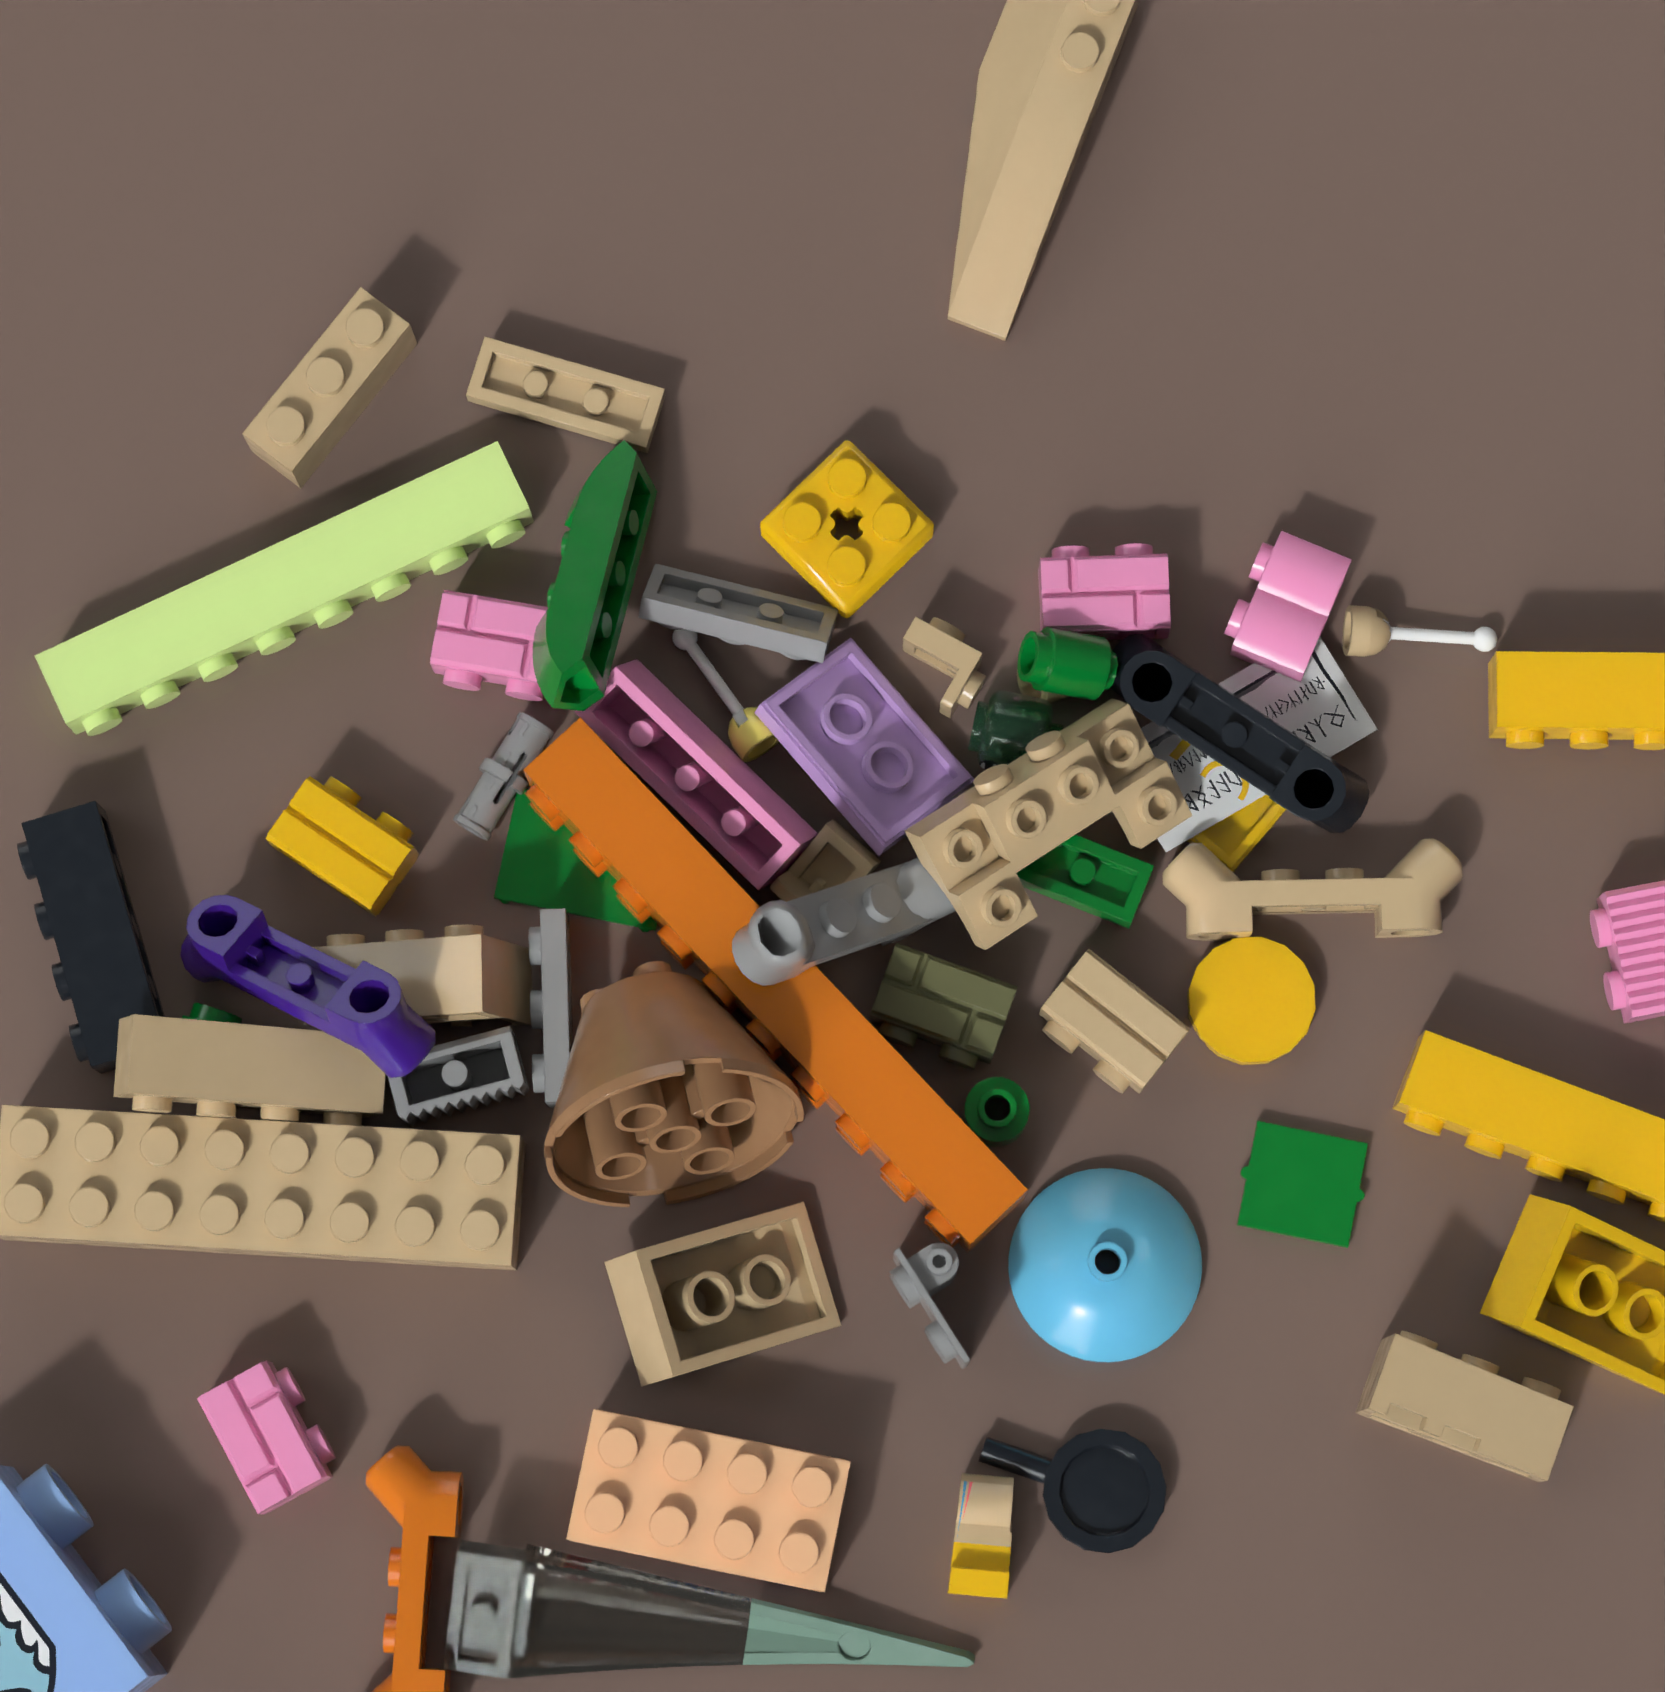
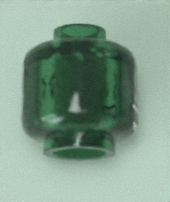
[968,690,1064,769]

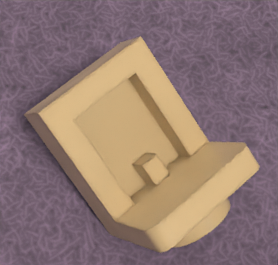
[903,616,987,719]
[770,819,881,902]

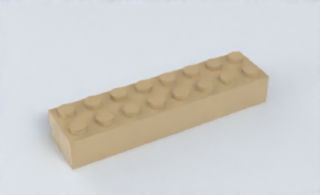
[0,1105,526,1271]

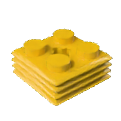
[760,440,934,618]

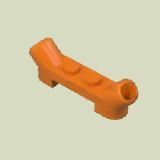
[366,1445,464,1692]

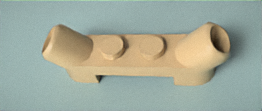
[1162,839,1463,941]

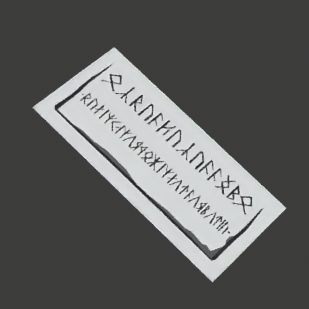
[1141,637,1378,852]

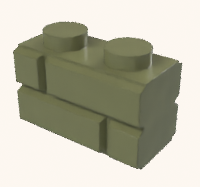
[870,943,1018,1070]

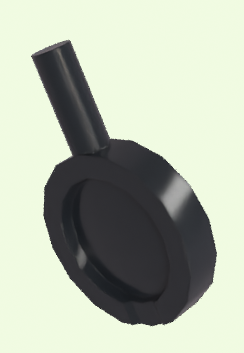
[979,1429,1167,1554]

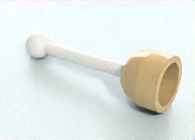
[1342,605,1497,657]

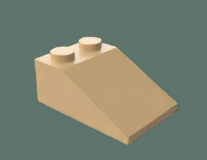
[604,1202,842,1387]

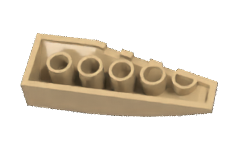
[948,0,1139,341]

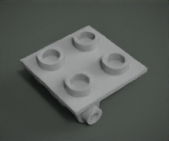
[889,1243,970,1369]

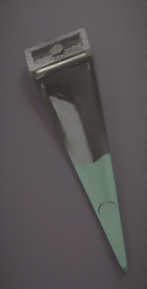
[443,1540,975,1679]

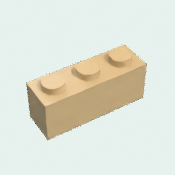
[242,287,417,489]

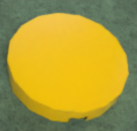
[1187,937,1316,1065]

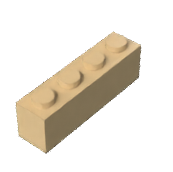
[113,1014,385,1126]

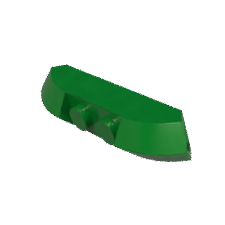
[533,440,657,711]

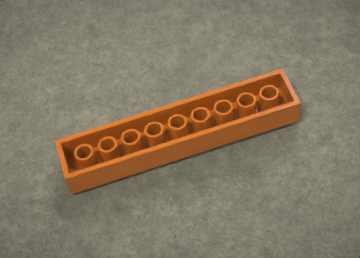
[523,717,1028,1253]

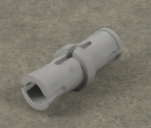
[453,712,554,841]

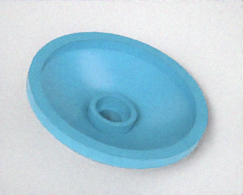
[1008,1168,1202,1363]

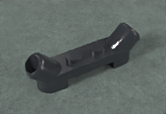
[1110,634,1370,833]

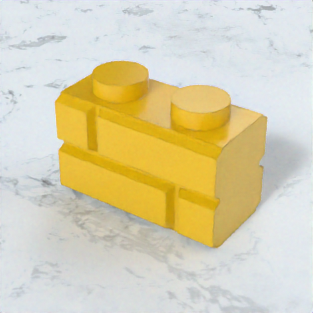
[265,776,419,917]

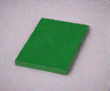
[494,788,657,932]

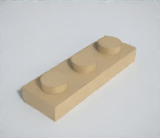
[466,336,666,453]

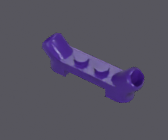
[181,895,435,1078]

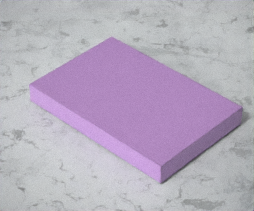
[755,638,974,856]

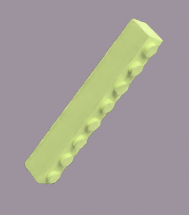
[34,441,534,736]

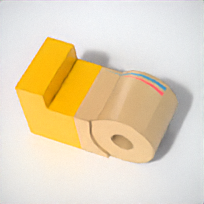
[947,1473,1014,1599]

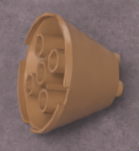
[544,961,804,1207]

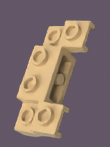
[905,698,1193,950]

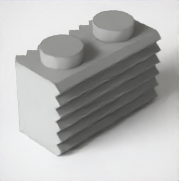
[388,1026,529,1127]

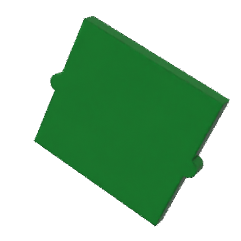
[1236,1121,1368,1248]

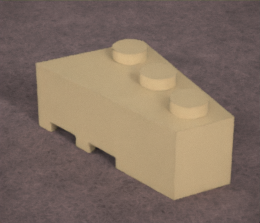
[304,925,532,1028]
[1355,1331,1574,1482]

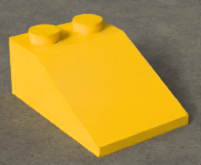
[1480,1194,1665,1395]

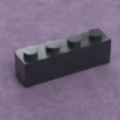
[17,801,165,1074]

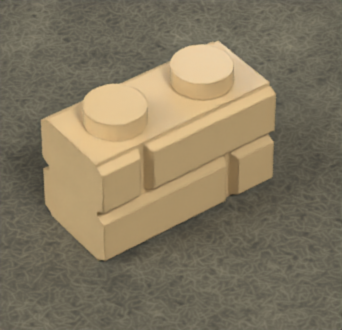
[1039,949,1190,1094]

